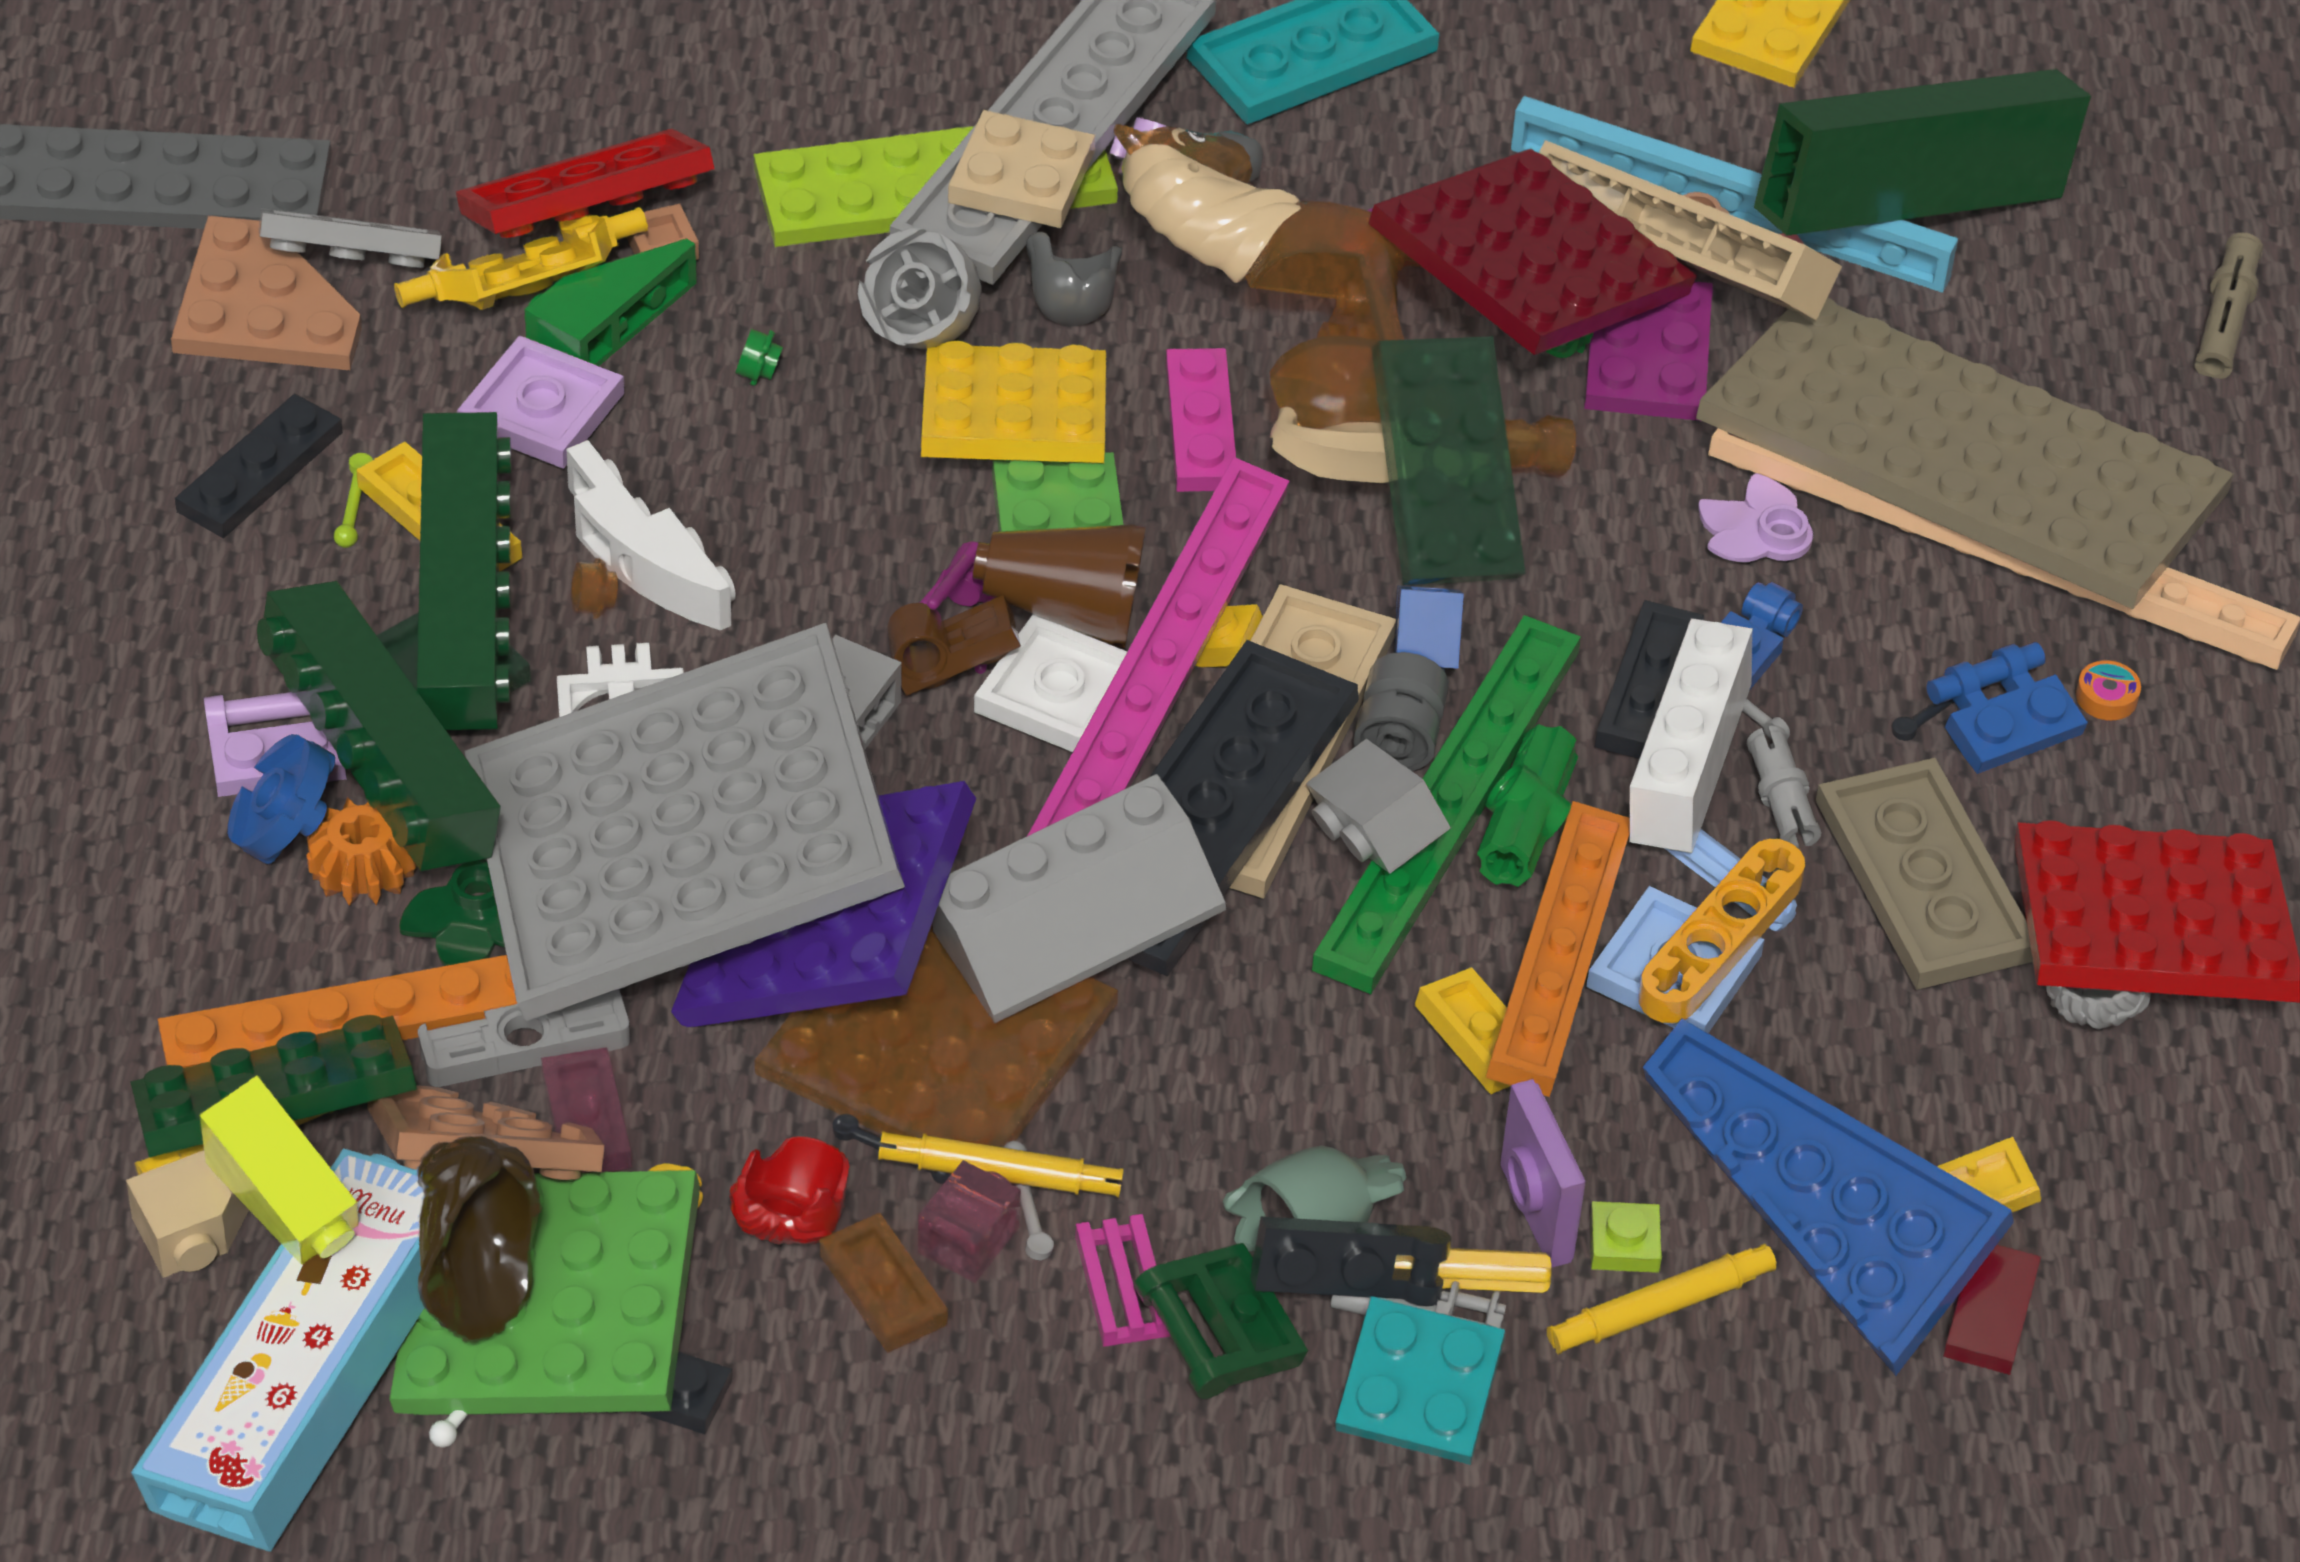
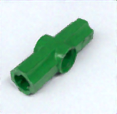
[1477,724,1578,887]

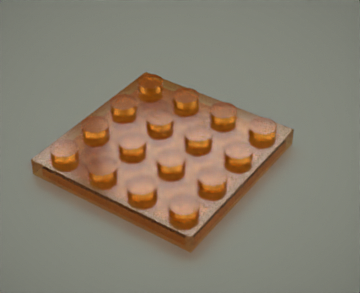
[754,924,1118,1183]

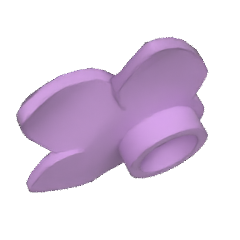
[1698,473,1813,562]

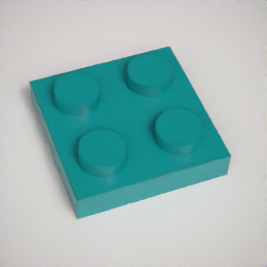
[1335,1296,1505,1465]

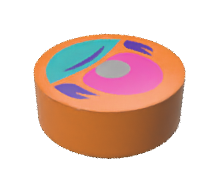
[2076,660,2141,721]

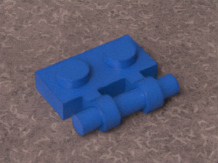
[1926,642,2088,774]

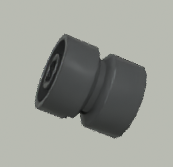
[1354,652,1449,771]

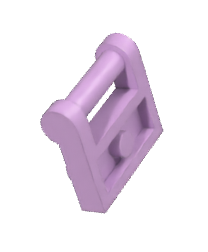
[204,692,346,797]

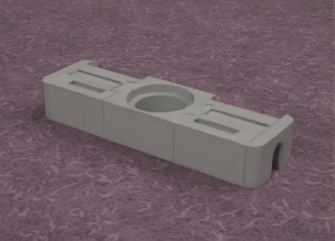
[418,989,630,1087]

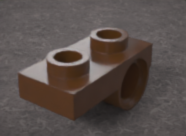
[887,595,1021,696]

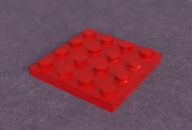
[2015,820,2300,1003]

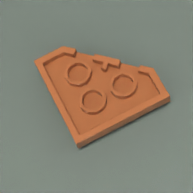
[171,216,362,370]
[367,1086,604,1180]

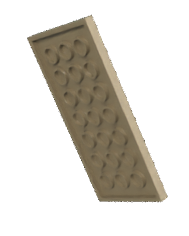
[1696,297,2234,609]

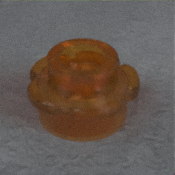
[571,558,618,619]

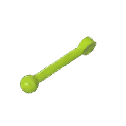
[333,453,373,548]

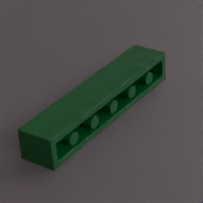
[417,412,512,730]
[257,581,501,871]

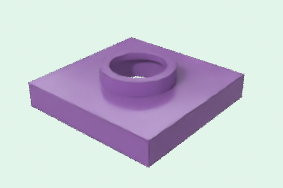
[1500,1079,1586,1268]

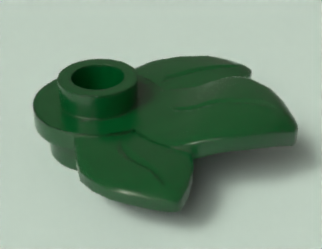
[399,860,505,966]

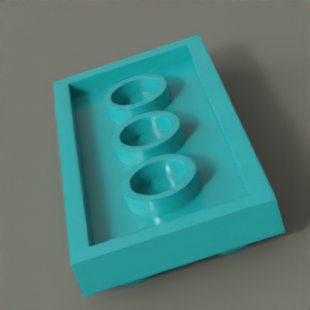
[1187,0,1439,125]

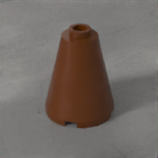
[972,524,1146,648]

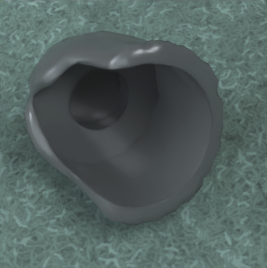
[1026,232,1122,327]

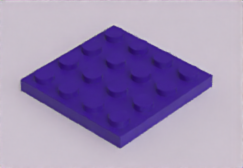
[671,781,977,1027]

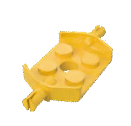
[394,207,648,310]

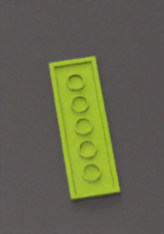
[754,126,1118,247]

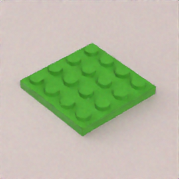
[390,1170,700,1415]

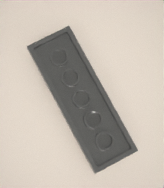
[0,124,332,229]

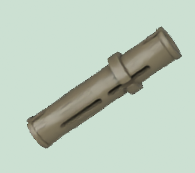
[2195,233,2263,379]

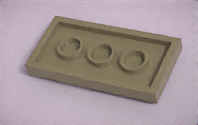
[1816,758,2033,990]

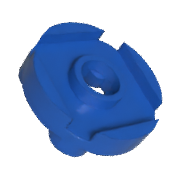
[228,734,336,864]

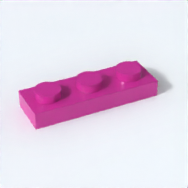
[1166,348,1236,492]

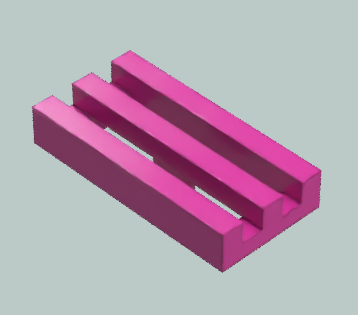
[1075,1214,1170,1347]

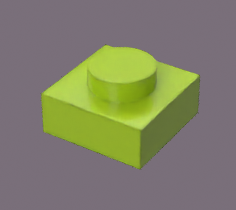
[1590,1201,1661,1273]

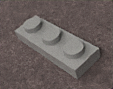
[258,208,442,267]

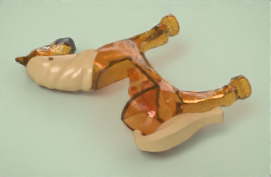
[1113,124,1576,490]

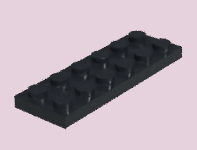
[1127,640,1359,977]

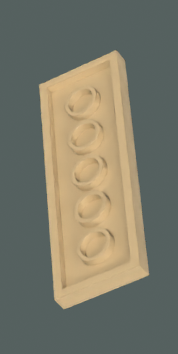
[1229,584,1397,899]

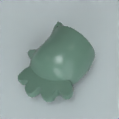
[1223,1146,1407,1251]

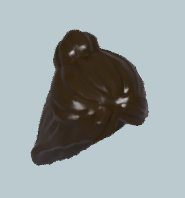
[417,1136,543,1343]

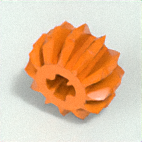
[306,796,416,906]

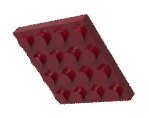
[1368,148,1697,355]

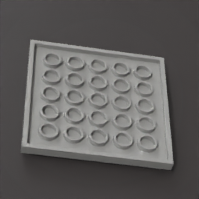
[465,623,905,1021]

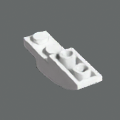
[566,440,736,630]

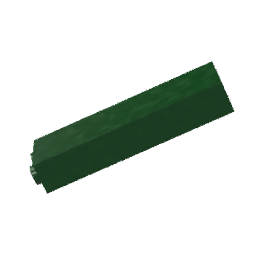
[1753,69,2091,236]

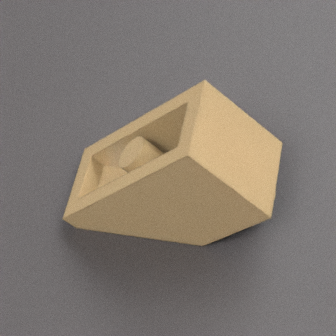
[126,1150,249,1278]

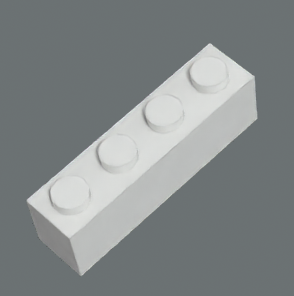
[1630,618,1753,853]

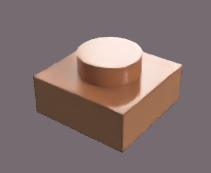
[626,204,699,260]

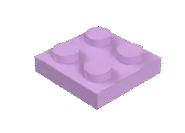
[457,335,624,469]

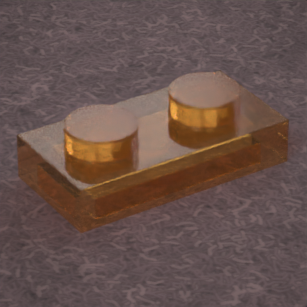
[820,1212,948,1353]

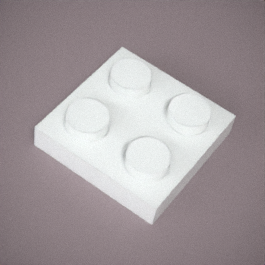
[974,614,1127,752]

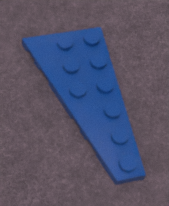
[1643,1019,2014,1376]

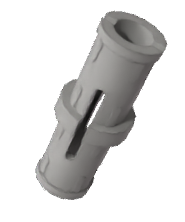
[1746,725,1822,848]

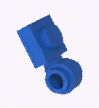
[1721,582,1803,689]

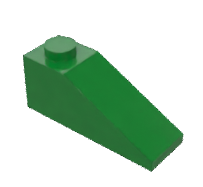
[524,238,697,366]

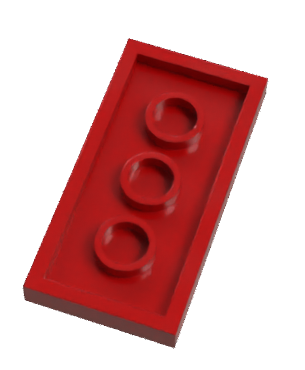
[455,128,715,238]

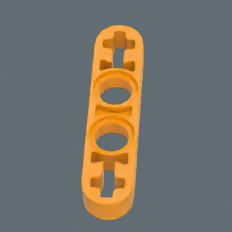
[1638,839,1805,1023]

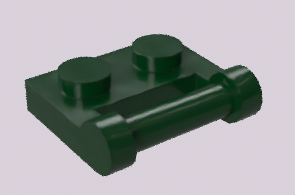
[1133,1242,1309,1399]

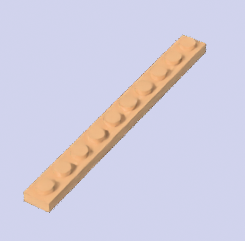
[1708,428,2300,670]

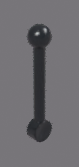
[1892,686,1987,741]
[832,1114,957,1185]

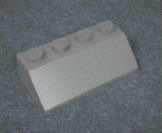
[932,774,1226,1023]

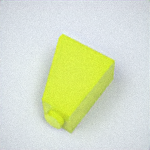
[200,1076,358,1265]

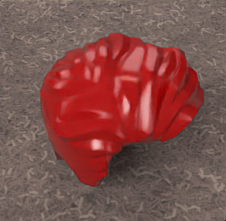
[729,1136,850,1245]

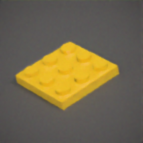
[921,341,1106,463]

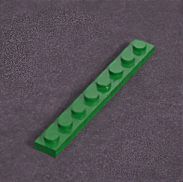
[1312,615,1581,994]

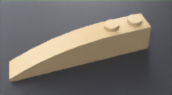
[1539,140,1842,320]

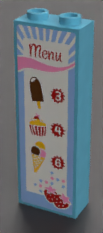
[131,1148,425,1552]

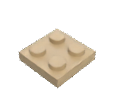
[948,110,1095,228]

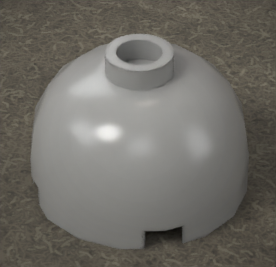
[858,228,981,350]

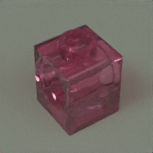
[918,1160,1021,1283]

